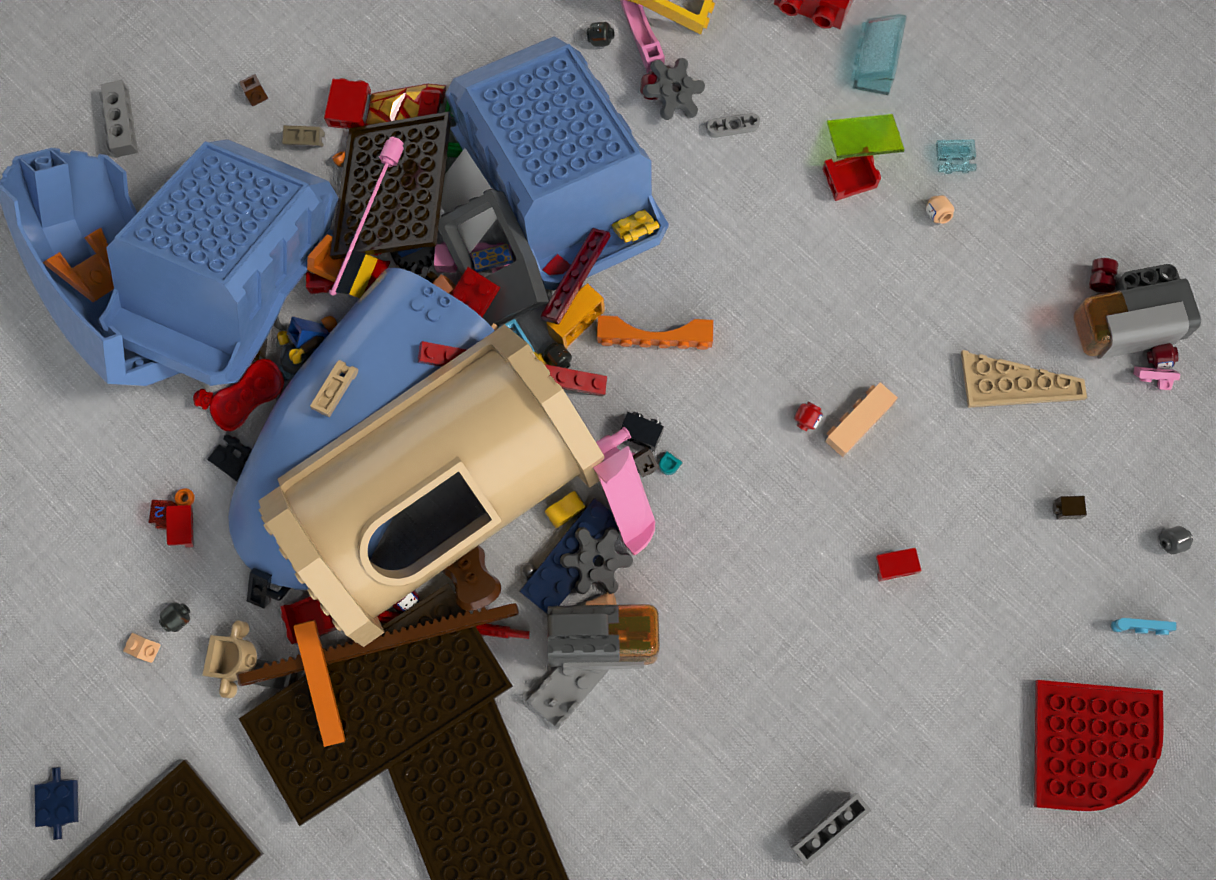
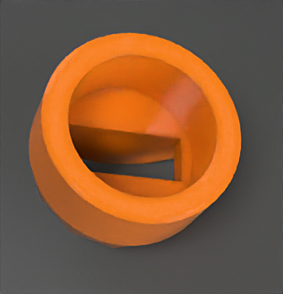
[332,151,345,167]
[321,316,337,332]

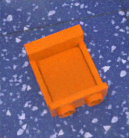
[307,234,345,283]

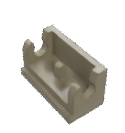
[282,125,325,147]

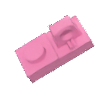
[1133,367,1180,390]

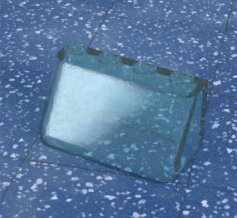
[850,14,907,95]

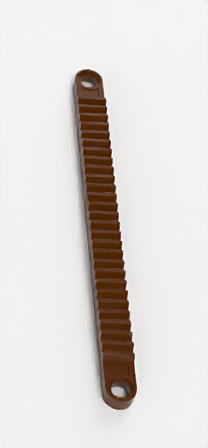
[237,603,519,686]

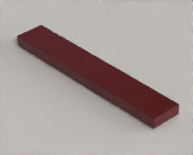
[540,228,611,325]

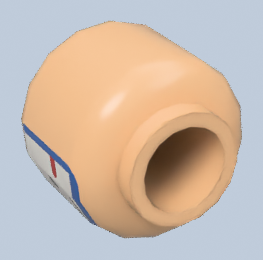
[926,195,954,224]

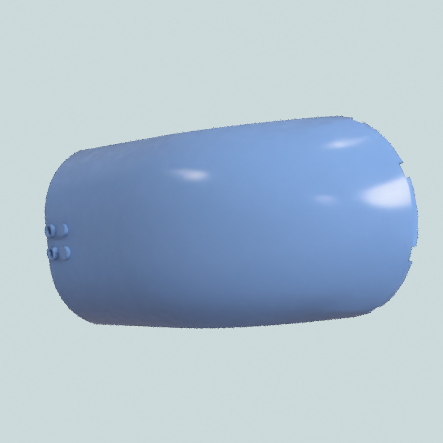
[228,267,495,590]

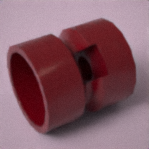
[1089,258,1119,293]

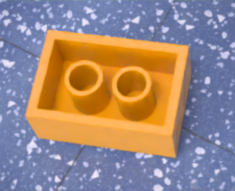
[546,283,605,349]

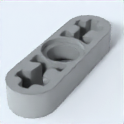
[707,113,760,138]

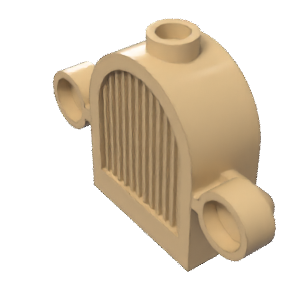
[202,620,257,698]

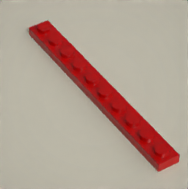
[418,341,607,396]

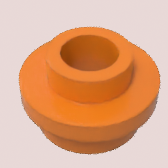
[175,488,195,506]

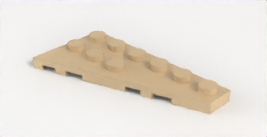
[961,350,1087,408]

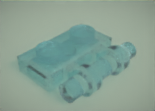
[936,139,977,174]

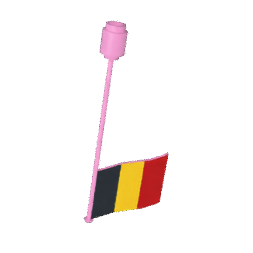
[329,137,404,299]

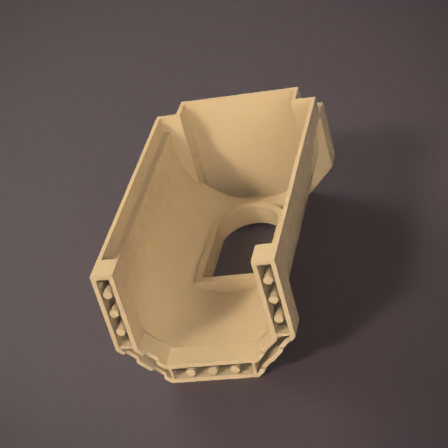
[258,324,605,647]

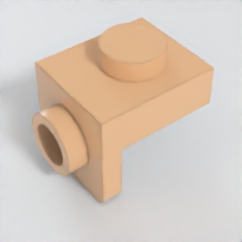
[123,633,160,663]

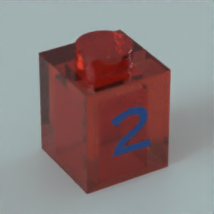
[148,500,178,530]

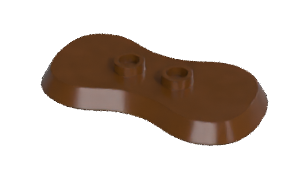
[442,545,501,611]

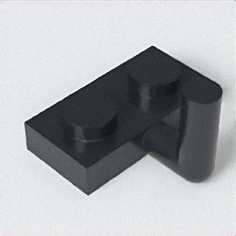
[246,568,291,609]

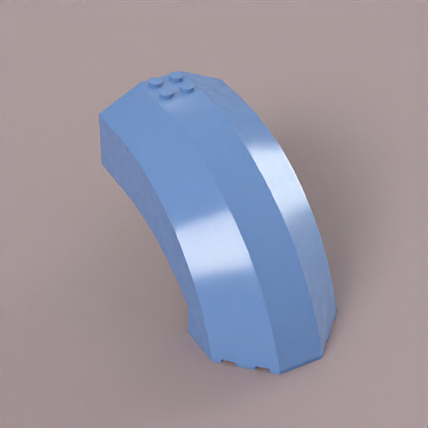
[0,148,180,386]

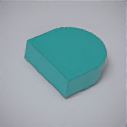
[659,451,683,475]

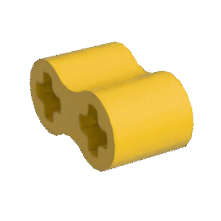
[545,491,586,528]

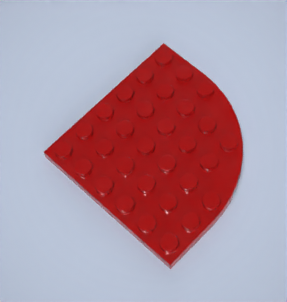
[1034,680,1164,811]

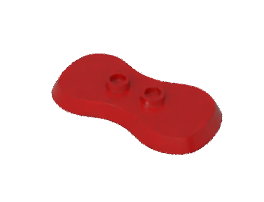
[209,359,284,431]

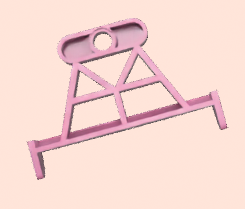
[593,427,656,555]

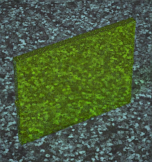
[827,114,905,159]

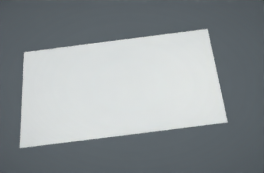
[441,148,497,253]

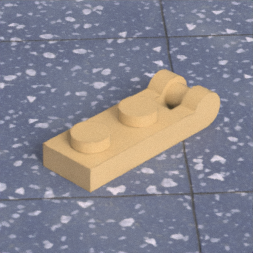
[310,360,358,418]

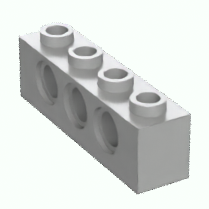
[99,80,138,157]
[790,793,871,866]

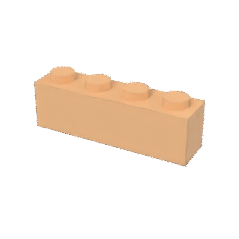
[825,382,898,457]

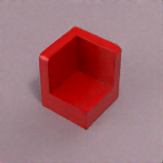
[542,254,571,276]

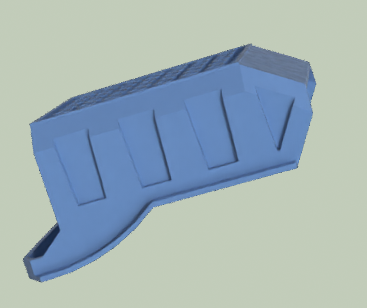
[445,36,669,290]
[97,139,338,386]

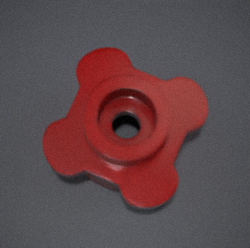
[193,388,214,410]

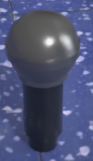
[523,564,536,581]

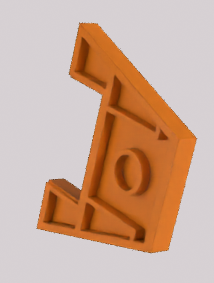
[43,228,114,302]

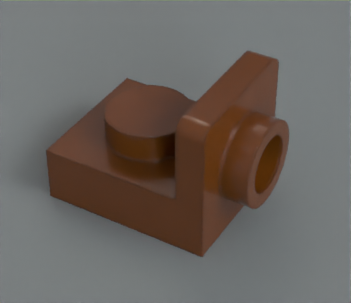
[239,74,268,106]

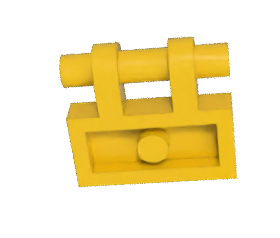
[612,209,659,243]

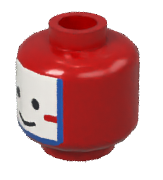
[794,401,823,432]

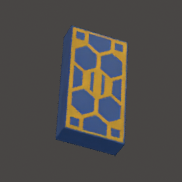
[471,243,513,272]

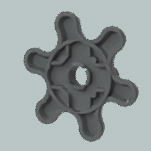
[643,58,705,120]
[560,527,633,594]

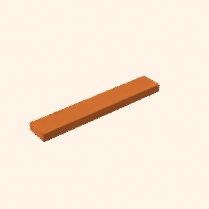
[294,620,346,747]

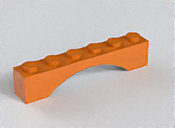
[597,315,714,350]

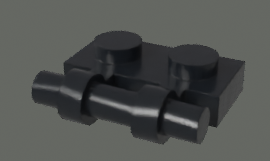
[207,434,252,482]

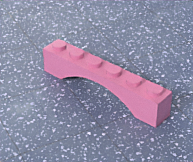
[620,0,665,73]

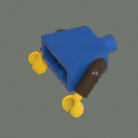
[277,316,330,364]

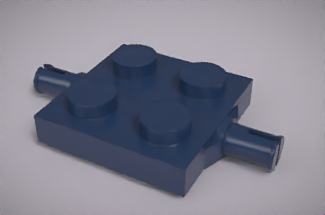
[34,767,79,840]

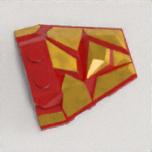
[365,83,446,126]

